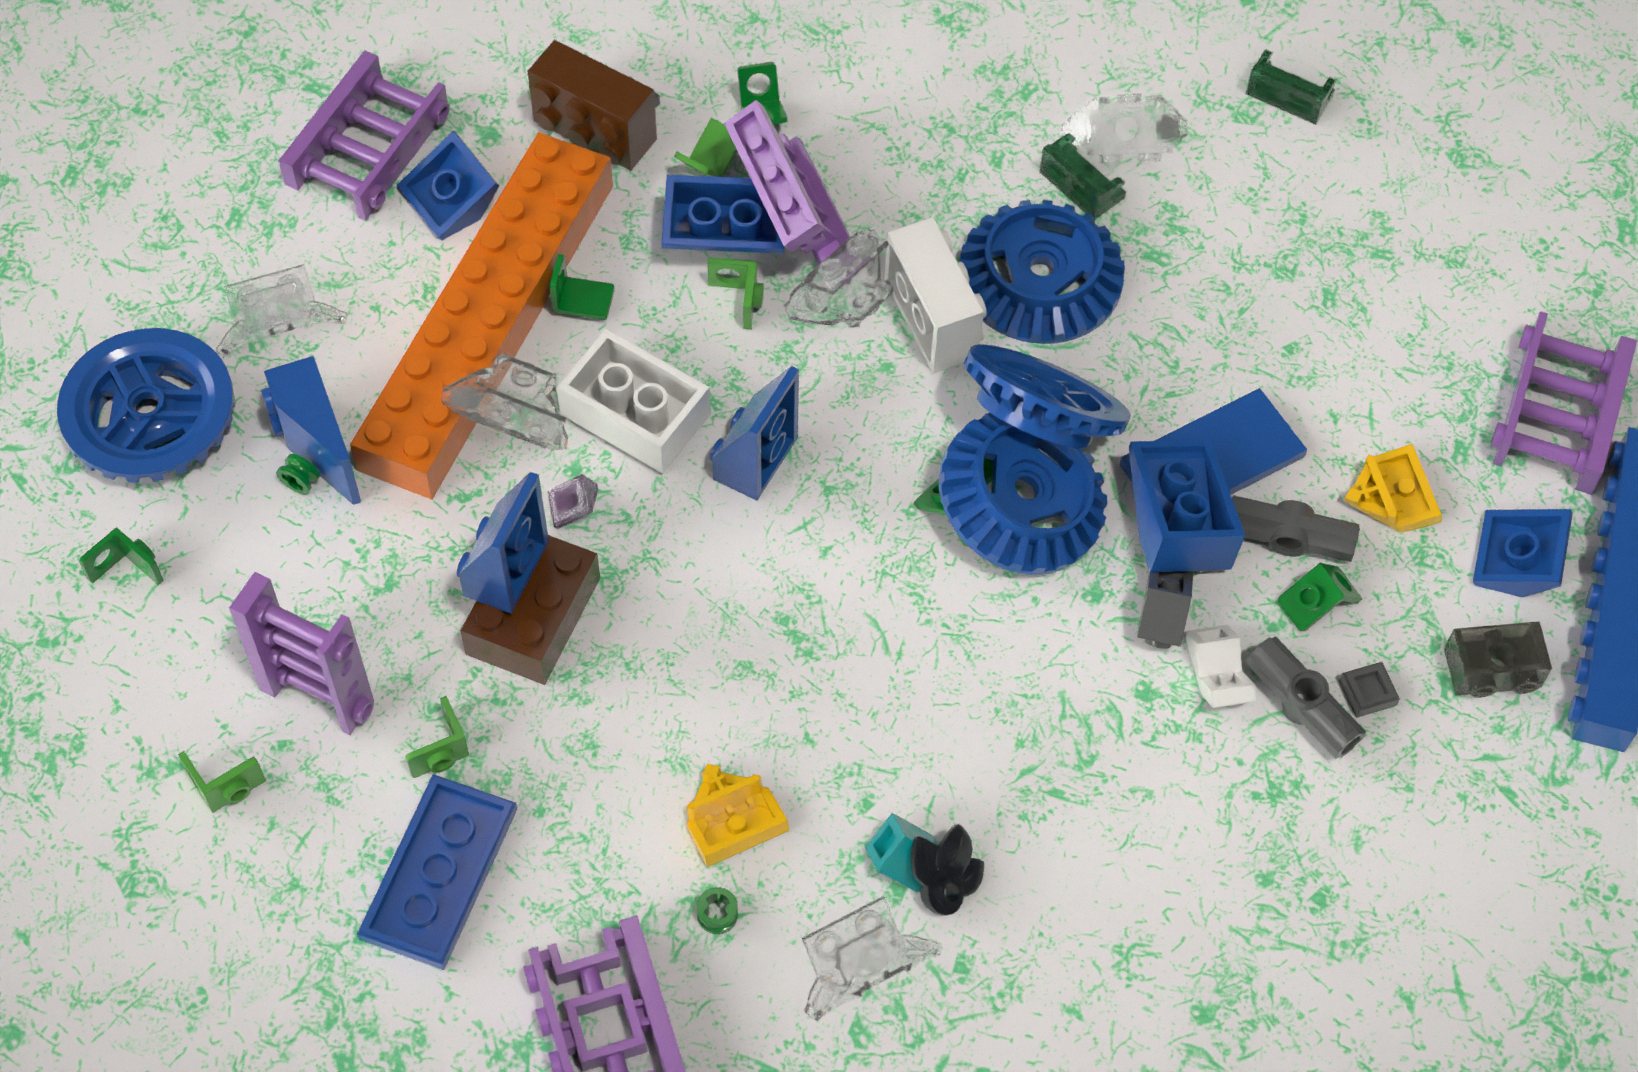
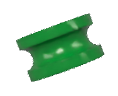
[276,454,320,495]
[696,887,738,934]

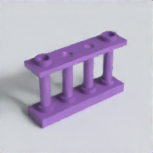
[278,50,450,221]
[1490,311,1638,495]
[229,572,374,735]

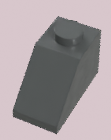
[1137,571,1193,649]

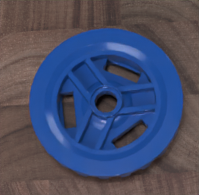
[960,200,1125,344]
[57,328,235,483]
[964,344,1131,448]
[939,413,1108,575]

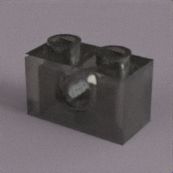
[1444,621,1552,698]

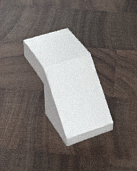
[1185,625,1256,708]

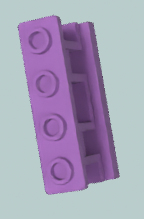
[724,100,860,279]
[523,915,686,1072]

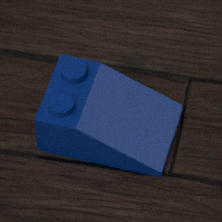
[261,356,361,505]
[709,366,799,501]
[1129,439,1245,572]
[457,472,549,614]

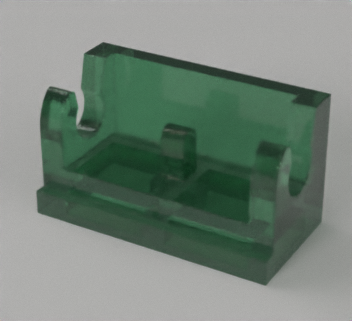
[1246,49,1337,125]
[1039,133,1126,220]

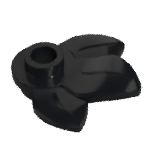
[911,824,984,916]

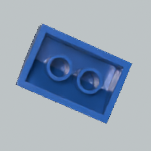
[661,175,785,254]

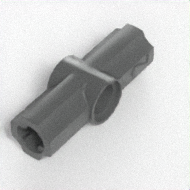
[1232,495,1360,562]
[1246,636,1366,759]

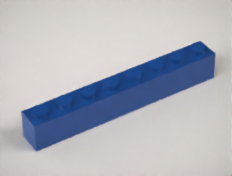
[1568,427,1638,753]

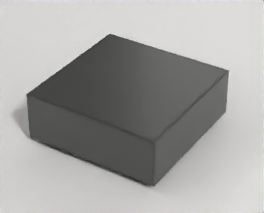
[1339,662,1400,718]

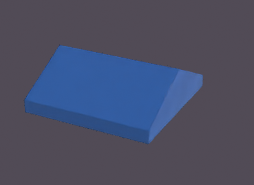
[397,131,499,240]
[1473,509,1573,598]

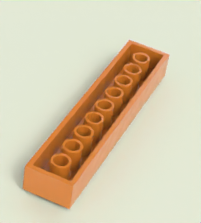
[350,132,613,500]

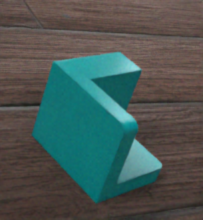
[865,813,938,892]

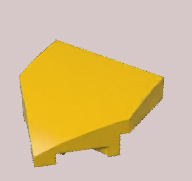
[1345,444,1442,533]
[687,763,790,867]

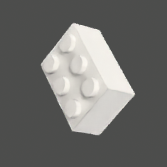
[884,217,987,374]
[557,328,711,474]

